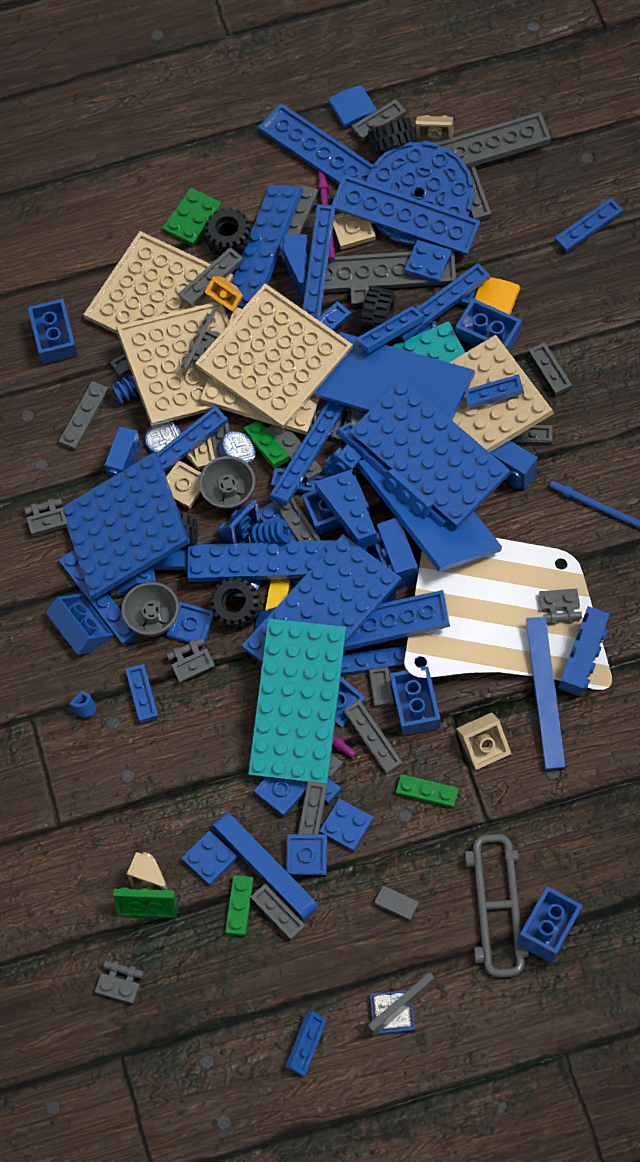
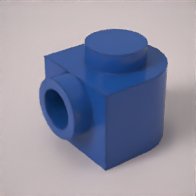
[69,691,97,718]

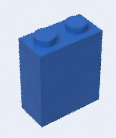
[105,426,141,479]

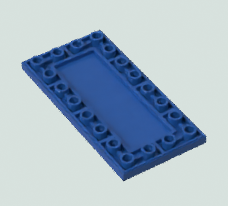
[312,332,475,420]
[357,460,502,572]

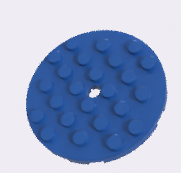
[366,141,474,246]

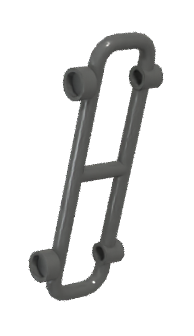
[465,834,528,977]

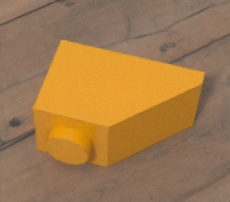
[205,276,243,312]

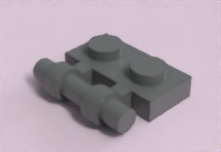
[24,498,68,537]
[538,588,582,623]
[167,638,215,683]
[95,961,144,1005]

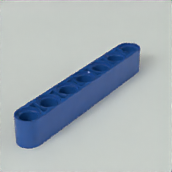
[211,812,319,921]

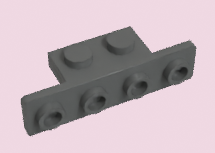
[181,309,220,376]

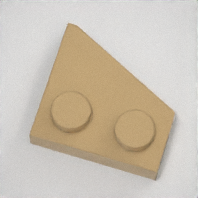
[174,437,215,470]

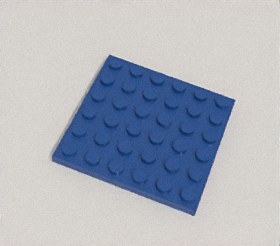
[63,452,190,599]

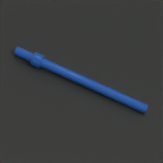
[549,481,640,529]

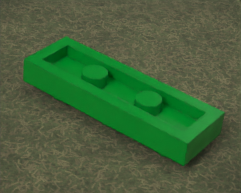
[243,420,289,469]
[396,774,459,809]
[225,875,254,937]

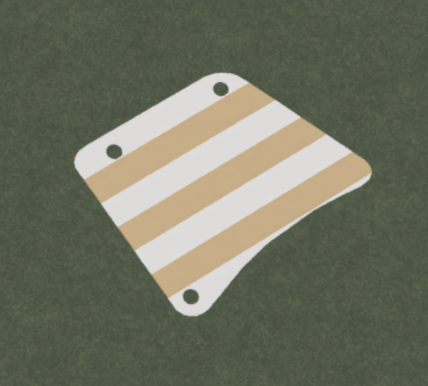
[404,538,612,690]

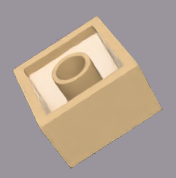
[416,115,453,143]
[456,713,511,770]
[127,852,167,890]

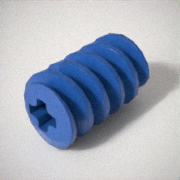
[111,375,139,404]
[249,519,291,544]

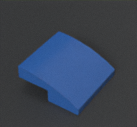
[328,85,377,127]

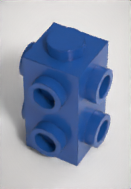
[321,444,361,477]

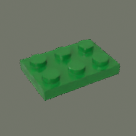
[163,188,222,247]
[113,888,178,918]

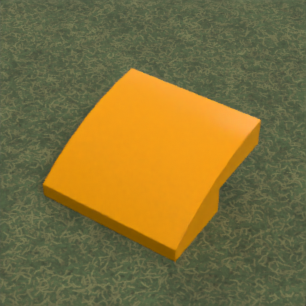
[475,278,521,314]

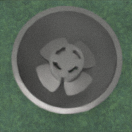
[199,456,255,510]
[122,582,179,637]

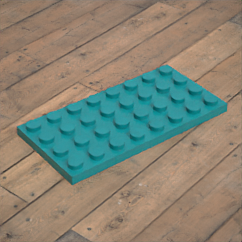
[249,618,347,784]

